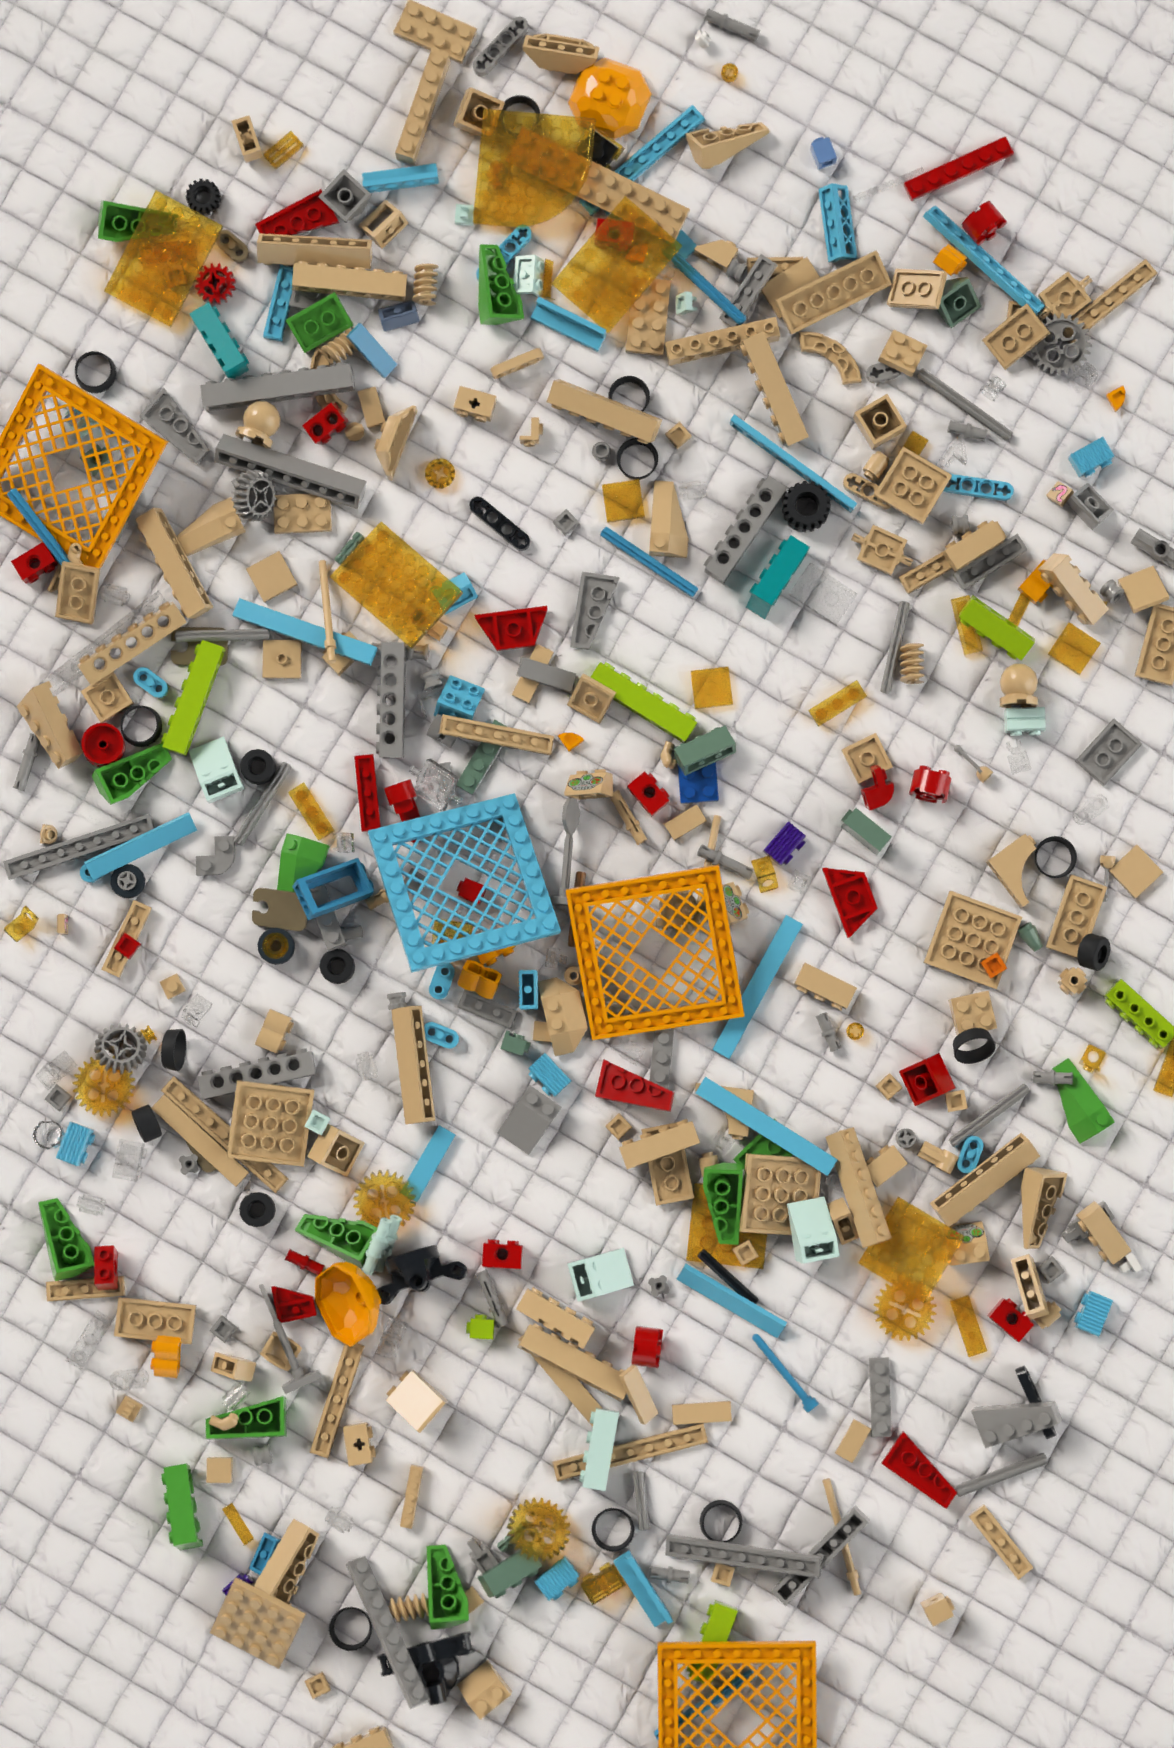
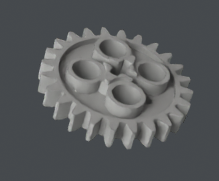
[1030,313,1092,376]

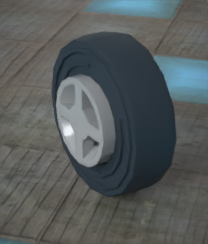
[110,864,145,898]

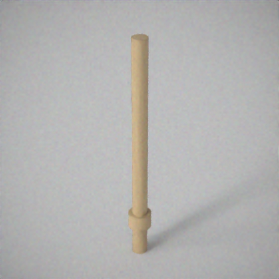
[319,560,336,664]
[692,815,721,929]
[822,1478,861,1596]

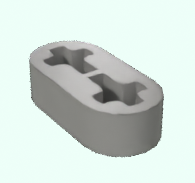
[866,363,901,383]

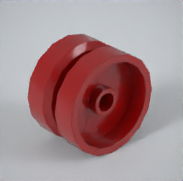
[81,723,125,768]

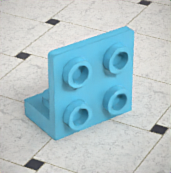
[434,676,485,720]

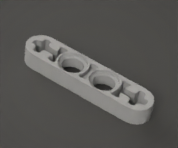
[473,17,528,76]

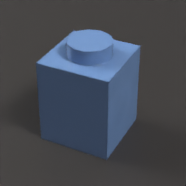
[810,137,837,170]

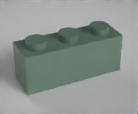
[674,726,736,776]
[477,1545,542,1599]

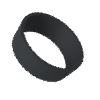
[499,95,540,137]
[75,351,116,393]
[608,376,650,412]
[617,438,658,480]
[120,706,162,747]
[1035,836,1077,878]
[953,1028,996,1064]
[161,1029,186,1071]
[700,1500,742,1543]
[592,1508,635,1552]
[329,1607,372,1651]

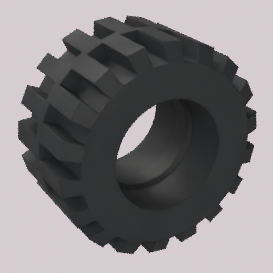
[782,481,831,532]

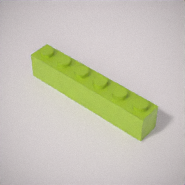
[161,640,226,757]
[591,662,697,743]

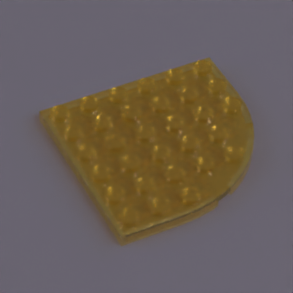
[473,109,596,228]

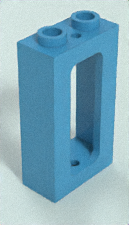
[292,858,374,920]

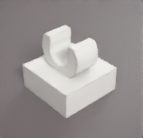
[1118,1252,1142,1273]

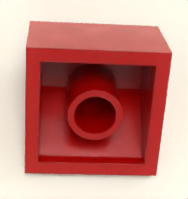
[899,1053,956,1106]

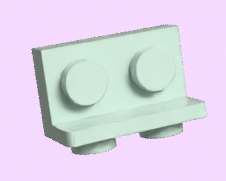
[513,255,545,297]

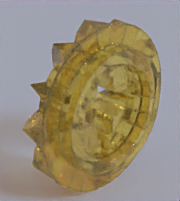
[425,458,455,489]

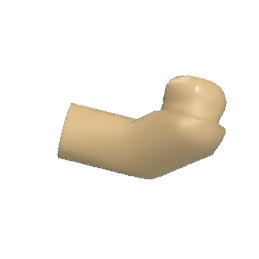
[68,543,84,565]
[660,741,677,769]
[208,1413,239,1431]

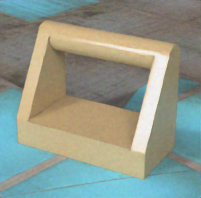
[358,200,408,249]

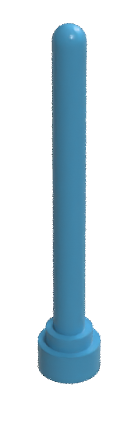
[752,1334,819,1413]

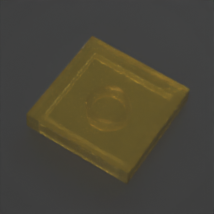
[602,479,645,523]
[1047,622,1101,675]
[690,667,733,709]

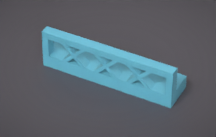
[362,163,439,193]
[818,183,857,263]
[531,297,606,352]
[613,1550,673,1627]

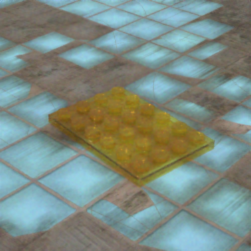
[104,190,223,327]
[551,196,683,334]
[330,522,463,649]

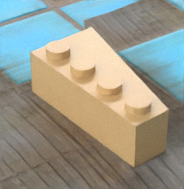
[1038,553,1109,625]
[16,681,83,769]
[516,1287,595,1349]
[254,1519,320,1606]

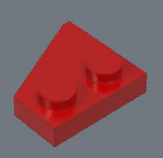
[271,1286,317,1323]

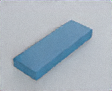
[346,323,398,378]

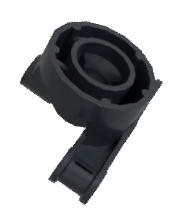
[377,1245,467,1305]
[377,1631,475,1705]

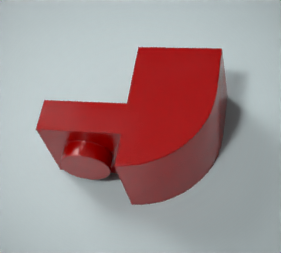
[861,765,894,810]

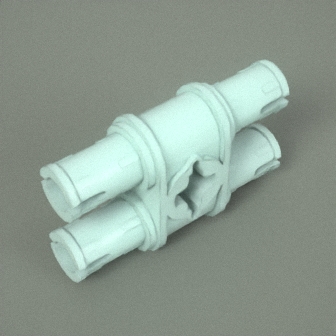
[362,1214,402,1275]

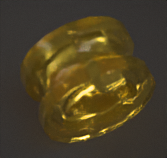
[721,63,738,82]
[846,1022,864,1040]
[140,1025,157,1044]

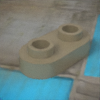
[216,230,249,263]

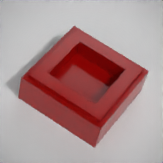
[114,933,141,959]

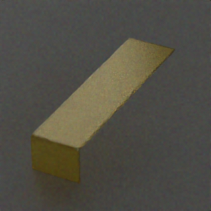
[542,258,555,300]
[1008,593,1030,626]
[222,1503,254,1546]

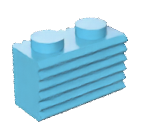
[1068,437,1114,478]
[518,970,539,1010]
[528,1053,571,1097]
[56,1122,95,1166]
[1074,1291,1113,1336]
[534,1556,580,1601]

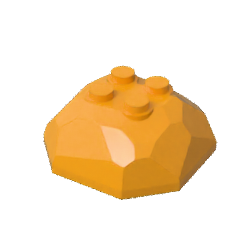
[568,58,651,140]
[315,1262,381,1347]

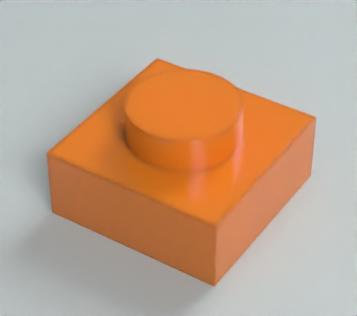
[980,952,1007,979]

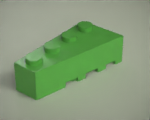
[206,1396,287,1440]
[161,1463,203,1551]

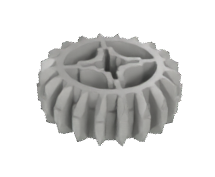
[231,470,278,522]
[94,1023,147,1075]

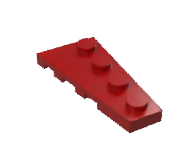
[255,189,339,235]
[595,1059,674,1112]
[881,1431,957,1509]

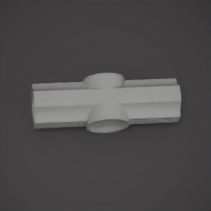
[1131,528,1174,569]

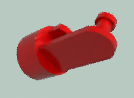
[384,779,421,843]

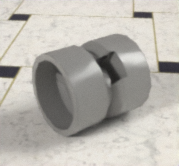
[427,714,457,748]

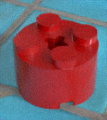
[962,201,1007,246]
[909,766,952,803]
[631,1326,663,1368]

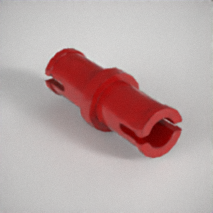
[285,1249,325,1275]

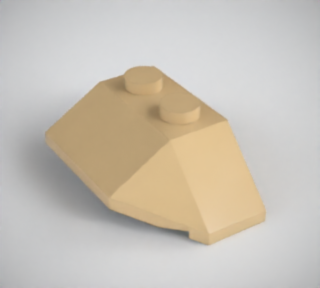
[522,33,600,74]
[374,405,417,481]
[538,977,588,1057]

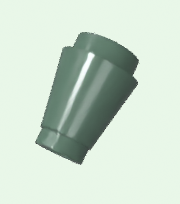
[1018,922,1043,952]

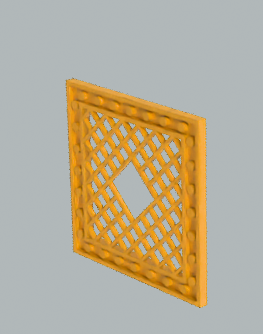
[0,364,168,568]
[565,865,745,1040]
[657,1641,817,1748]

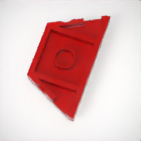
[475,606,548,651]
[822,868,878,938]

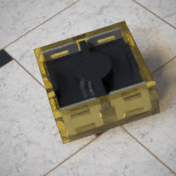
[574,125,625,170]

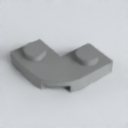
[196,836,235,876]

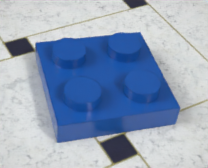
[678,762,719,804]

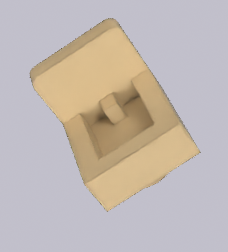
[520,417,543,447]

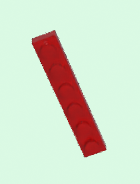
[903,136,1014,201]

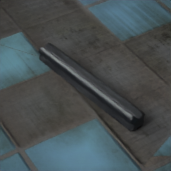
[698,1249,759,1304]

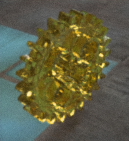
[72,1056,136,1117]
[353,1169,416,1229]
[873,1278,937,1341]
[507,1498,571,1562]

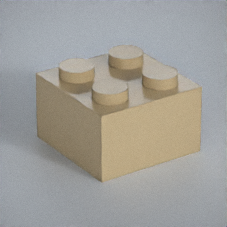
[853,394,907,450]
[948,991,997,1035]

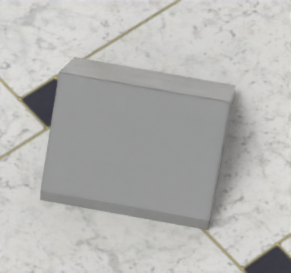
[318,169,371,222]
[1066,483,1114,530]

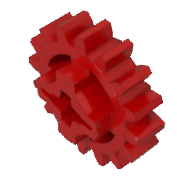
[195,263,236,305]

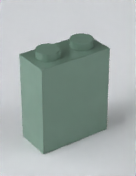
[841,808,892,855]

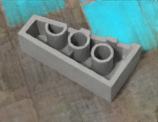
[971,1401,1062,1448]

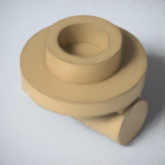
[344,422,364,441]
[40,824,57,844]

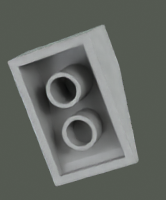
[497,1085,562,1155]

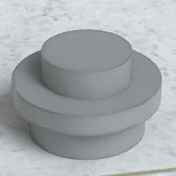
[592,442,611,461]

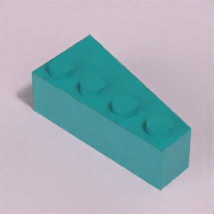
[189,302,249,379]
[746,535,810,619]

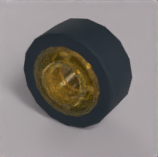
[257,928,295,965]

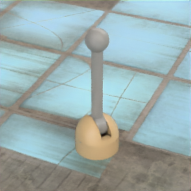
[954,745,993,783]
[1100,855,1116,902]

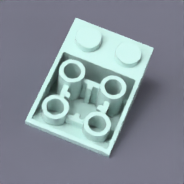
[189,736,245,803]
[787,1196,840,1264]
[568,1248,634,1302]

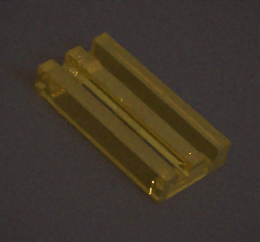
[263,131,304,170]

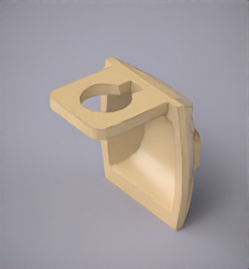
[260,1331,302,1371]

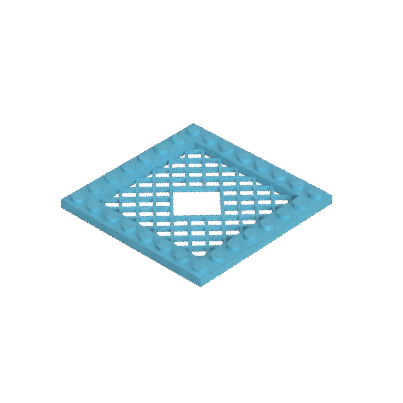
[368,793,561,973]

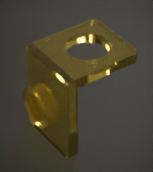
[751,856,778,893]
[4,906,39,942]
[1079,1044,1106,1074]

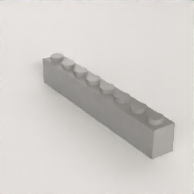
[200,362,355,412]
[214,434,367,509]

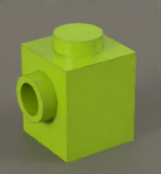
[466,1314,495,1340]

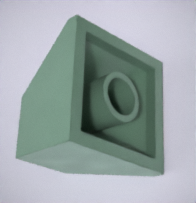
[936,277,981,328]

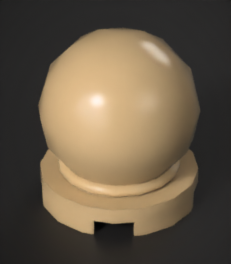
[235,401,281,449]
[1000,663,1038,708]
[655,890,697,934]

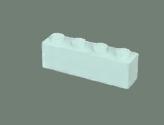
[579,1407,619,1491]

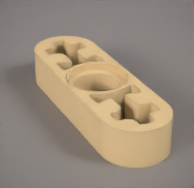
[490,348,544,379]
[843,473,891,509]

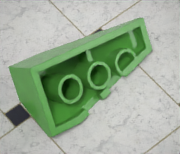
[98,200,179,242]
[478,244,524,325]
[92,743,172,805]
[277,833,330,892]
[1052,1058,1115,1144]
[703,1162,743,1245]
[38,1198,94,1281]
[295,1214,377,1269]
[427,1545,469,1630]

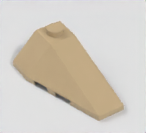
[686,122,770,169]
[649,480,688,558]
[176,497,246,556]
[1021,1167,1067,1249]

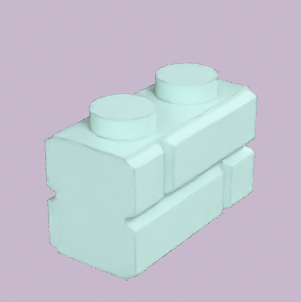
[1004,707,1046,736]

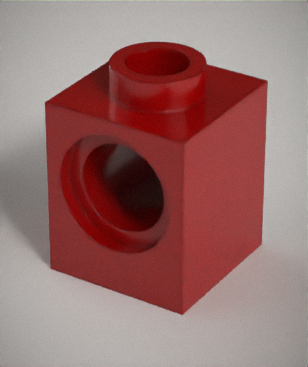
[456,877,486,906]

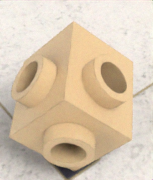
[1057,967,1088,995]

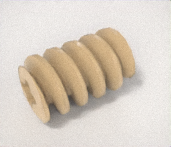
[412,263,439,306]
[322,327,358,364]
[900,643,924,684]
[389,1593,429,1622]

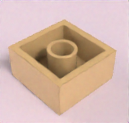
[206,1457,233,1483]

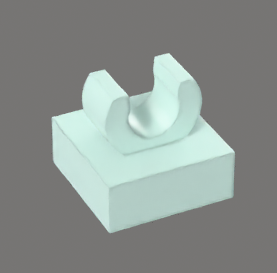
[455,204,475,226]
[676,291,697,315]
[304,1109,331,1136]

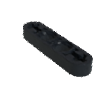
[469,496,530,551]
[1015,1365,1056,1439]

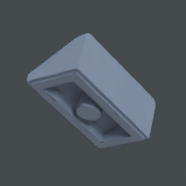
[378,300,420,332]

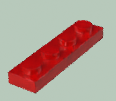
[354,754,381,832]

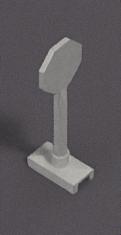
[549,797,580,906]
[259,1284,321,1394]

